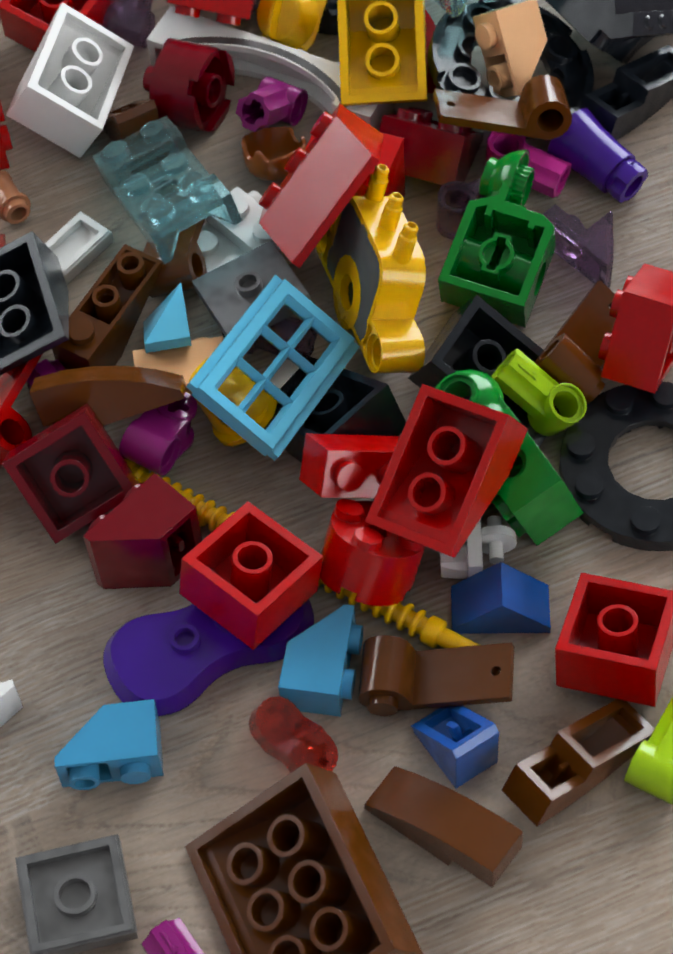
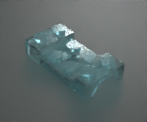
[92,115,242,264]

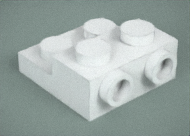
[197,186,291,273]

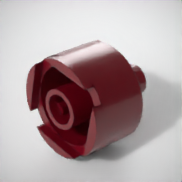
[143,38,235,132]

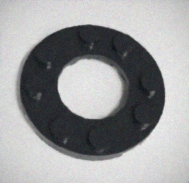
[427,0,594,139]
[559,382,673,551]

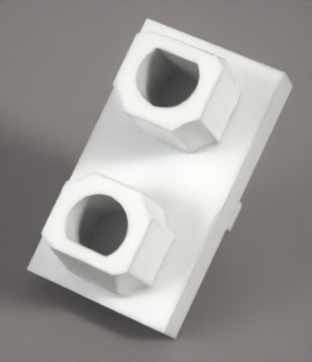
[440,515,517,579]

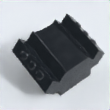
[545,0,673,64]

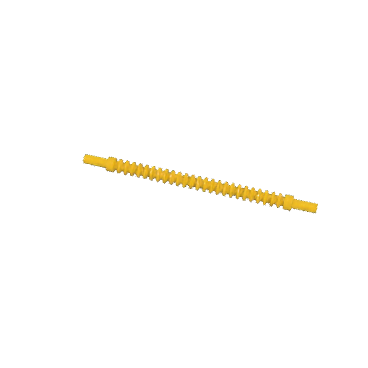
[124,458,480,648]

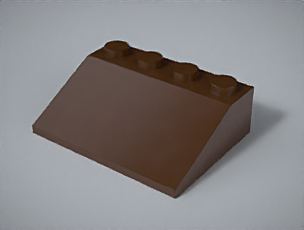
[185,763,423,954]

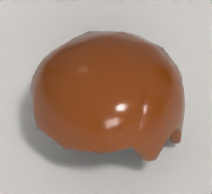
[241,126,307,182]

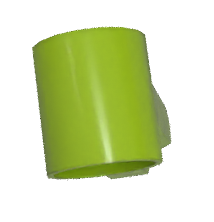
[491,348,587,436]
[624,697,673,805]

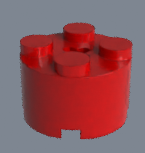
[320,499,425,606]

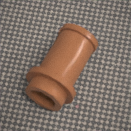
[0,170,31,224]

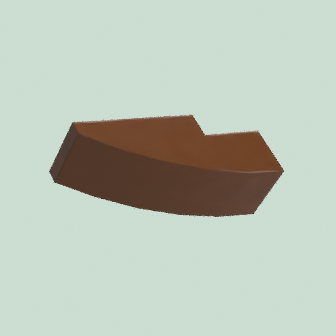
[29,366,186,427]
[502,699,655,827]
[364,766,523,887]

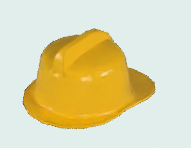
[256,0,327,52]

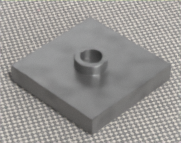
[192,241,311,337]
[15,834,138,954]

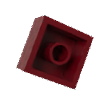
[2,403,139,544]

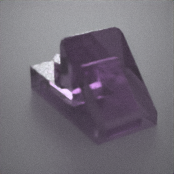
[543,204,613,288]

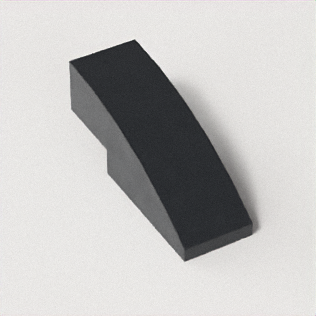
[581,44,673,140]

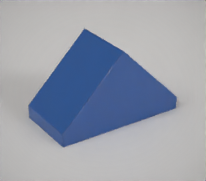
[451,562,551,634]
[411,706,499,789]

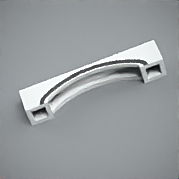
[147,6,393,131]

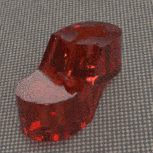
[249,696,338,772]

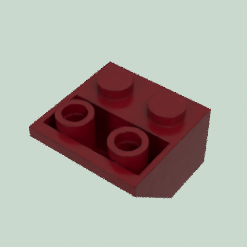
[379,107,484,188]
[83,473,202,589]

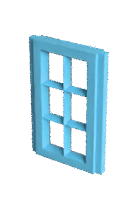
[186,275,360,461]

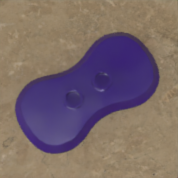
[103,599,314,716]

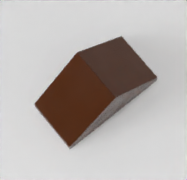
[103,99,164,164]

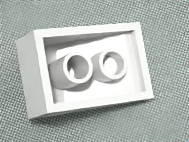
[6,2,134,158]

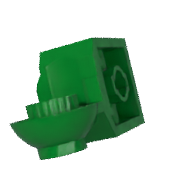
[438,149,555,328]
[435,369,584,546]

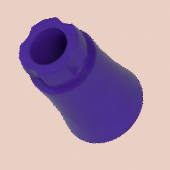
[547,108,648,203]

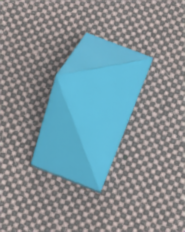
[143,282,192,353]

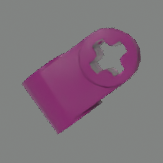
[119,392,198,476]

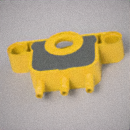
[315,164,426,373]

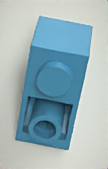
[278,604,364,717]
[54,699,164,790]

